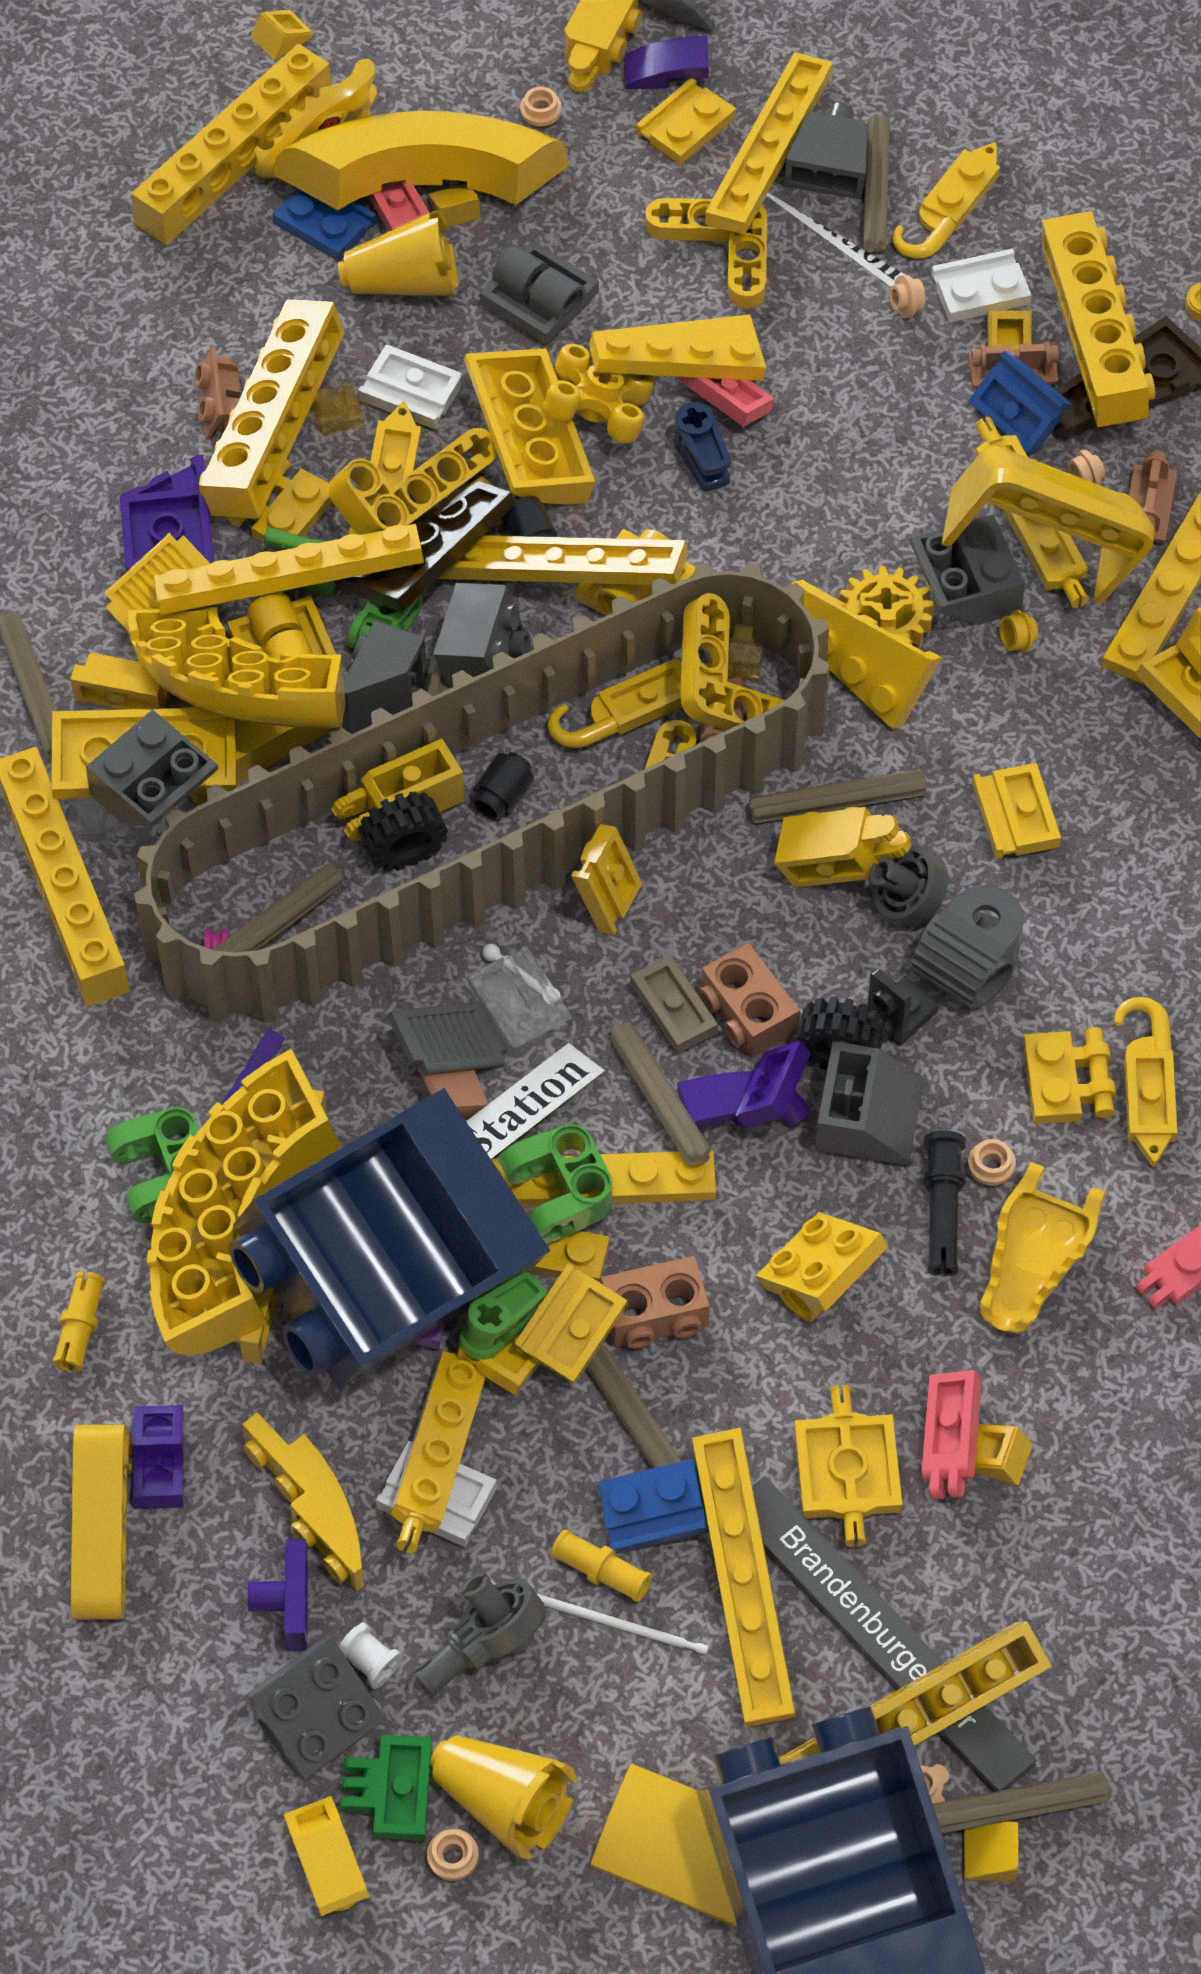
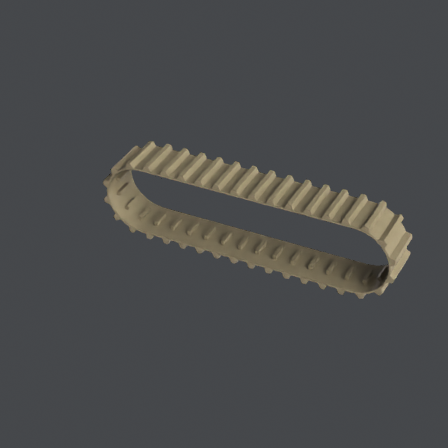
[134,562,830,1023]

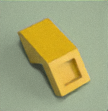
[283,1796,370,1916]

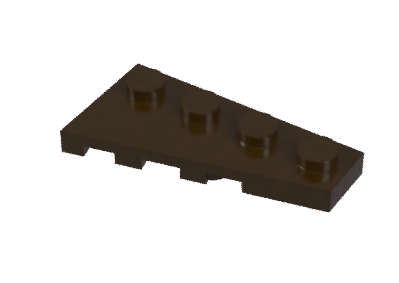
[1054,316,1201,439]
[335,481,515,612]

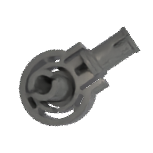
[870,812,948,926]
[413,1572,546,1696]

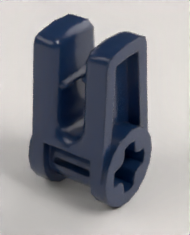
[674,402,731,492]

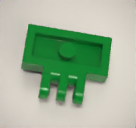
[340,1735,433,1842]

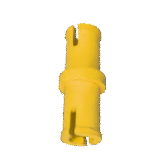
[52,1271,106,1373]
[551,1529,653,1602]

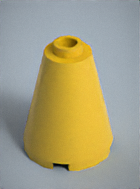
[338,210,458,296]
[430,1735,577,1860]

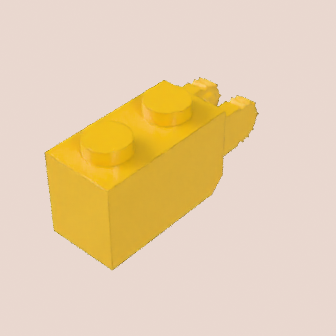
[564,0,642,93]
[331,738,465,841]
[774,807,913,887]

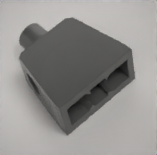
[784,102,867,200]

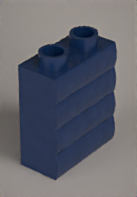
[229,1088,551,1389]
[696,1706,986,1974]

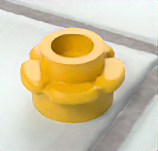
[999,610,1038,653]

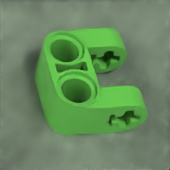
[104,1107,199,1223]
[498,1124,613,1243]

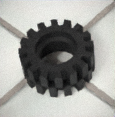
[358,792,448,872]
[796,997,885,1070]

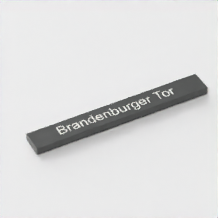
[753,1476,1037,1792]

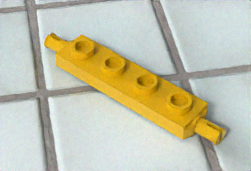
[975,417,1089,608]
[390,1344,486,1554]

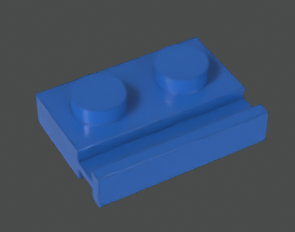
[272,188,377,262]
[969,351,1071,454]
[598,1459,709,1554]

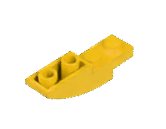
[242,1412,364,1592]

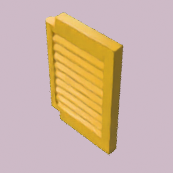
[105,533,210,632]

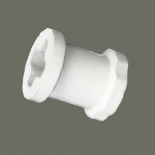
[339,1622,403,1689]

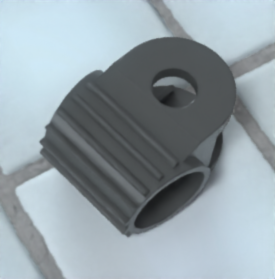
[910,885,1024,1011]

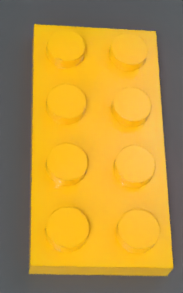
[51,708,237,799]

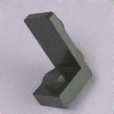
[867,968,939,1047]

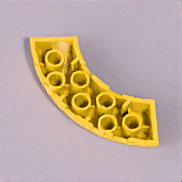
[274,111,568,210]
[127,606,346,728]
[147,1049,341,1356]

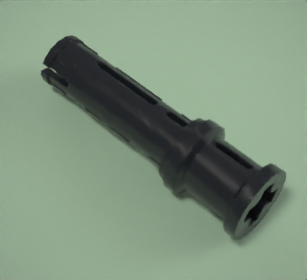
[923,1131,966,1276]

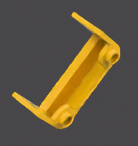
[942,446,1155,604]

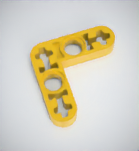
[645,198,767,308]
[680,593,785,730]

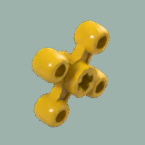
[543,344,655,444]

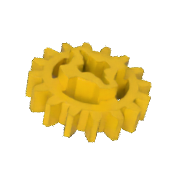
[839,566,934,645]

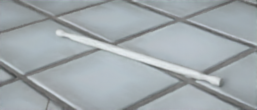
[491,1580,709,1656]

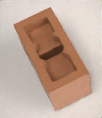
[699,942,800,1058]
[601,1256,710,1349]

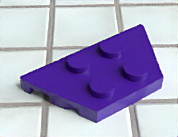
[119,455,214,572]

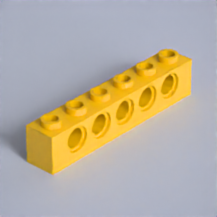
[131,43,331,246]
[1042,211,1155,427]
[199,300,345,519]
[0,746,130,1007]
[779,1621,1052,1764]

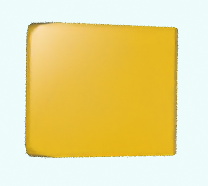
[251,10,314,60]
[428,184,481,227]
[987,310,1032,349]
[975,1424,1033,1485]
[964,1822,1018,1882]

